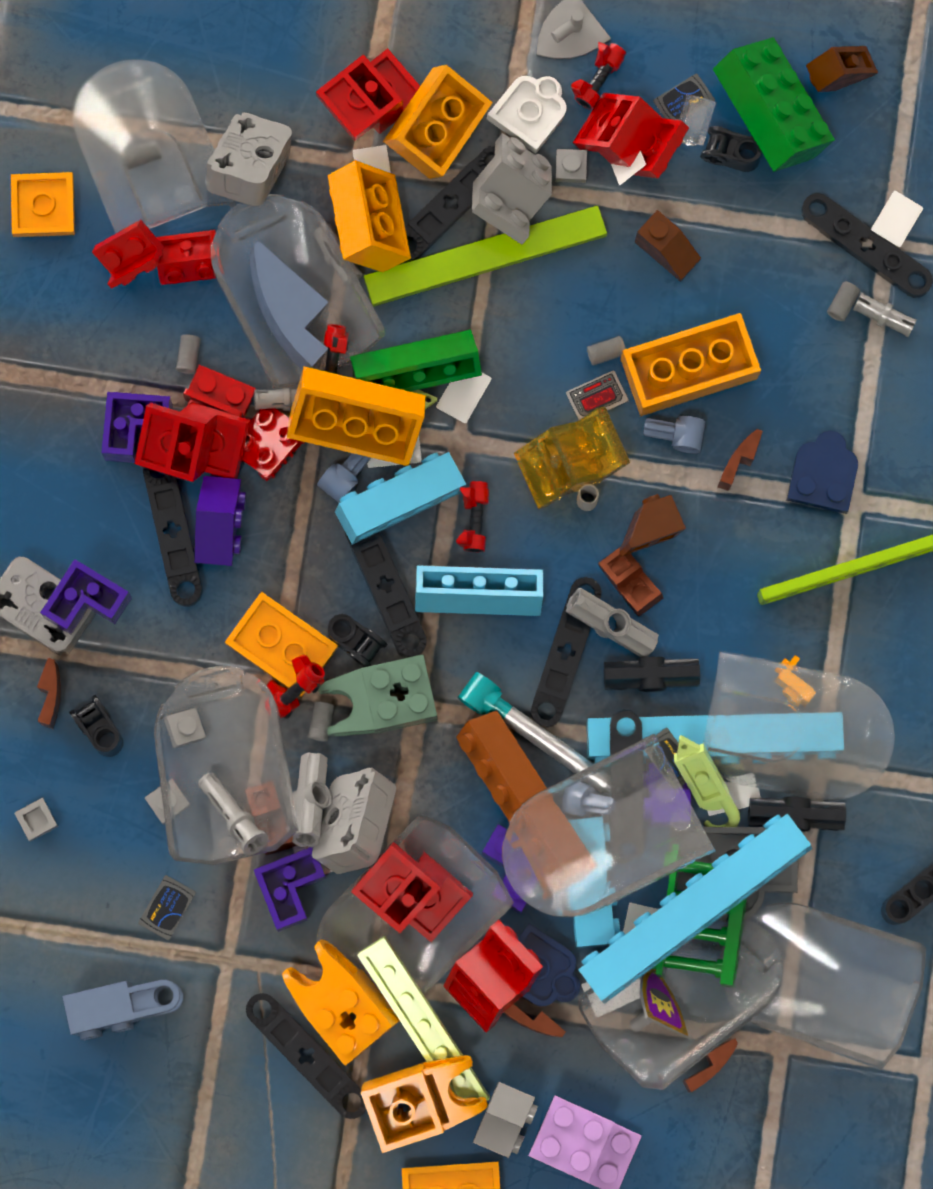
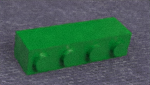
[350,329,482,392]

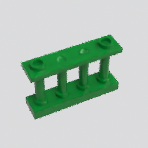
[652,847,747,988]

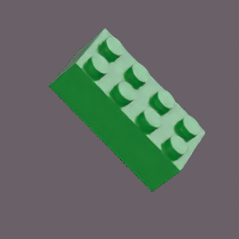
[713,37,835,172]

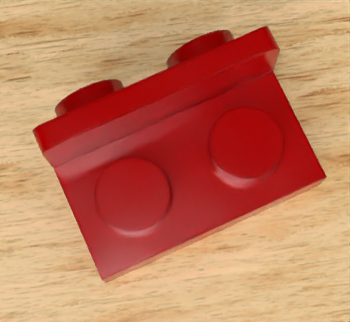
[92,220,164,289]
[156,230,221,285]
[183,364,256,418]

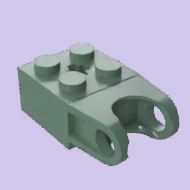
[318,654,437,737]

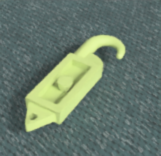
[674,735,740,827]

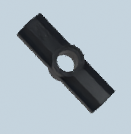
[604,657,700,692]
[748,797,846,832]

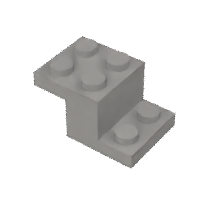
[472,133,552,244]

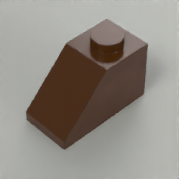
[806,46,878,92]
[635,210,701,282]
[620,494,686,557]

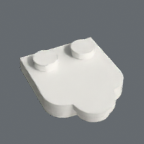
[487,76,566,154]

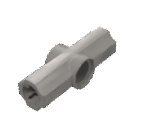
[566,588,659,658]
[289,752,332,848]

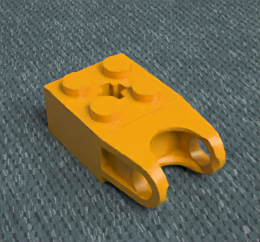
[282,939,400,1066]
[361,1055,488,1153]

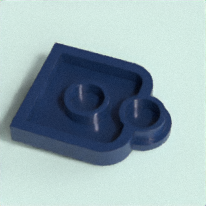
[786,430,858,514]
[518,923,580,1007]

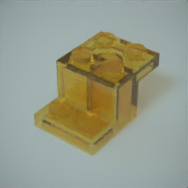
[514,406,630,509]

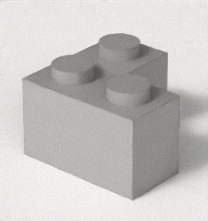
[473,1082,538,1158]

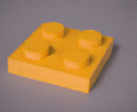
[11,172,75,237]

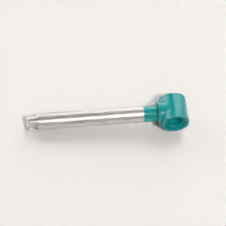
[457,672,610,796]

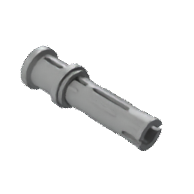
[198,773,268,855]

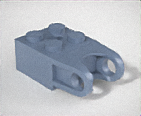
[62,980,183,1041]

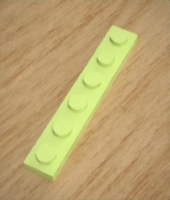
[357,936,490,1101]

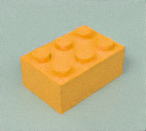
[383,65,493,179]
[328,160,411,272]

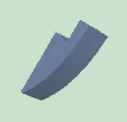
[250,241,328,370]

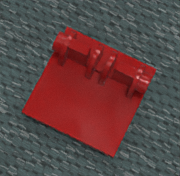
[242,408,305,482]

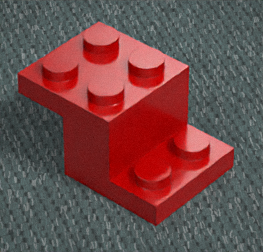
[316,48,420,141]
[573,93,689,179]
[134,402,250,482]
[351,842,474,942]
[443,920,543,1033]

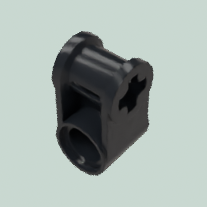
[700,126,761,172]
[328,614,388,667]
[69,694,123,757]

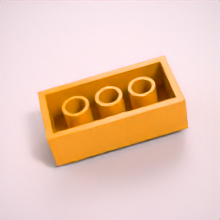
[620,313,761,417]
[287,366,426,466]

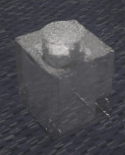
[679,94,716,146]

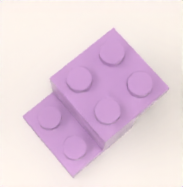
[528,1095,642,1189]

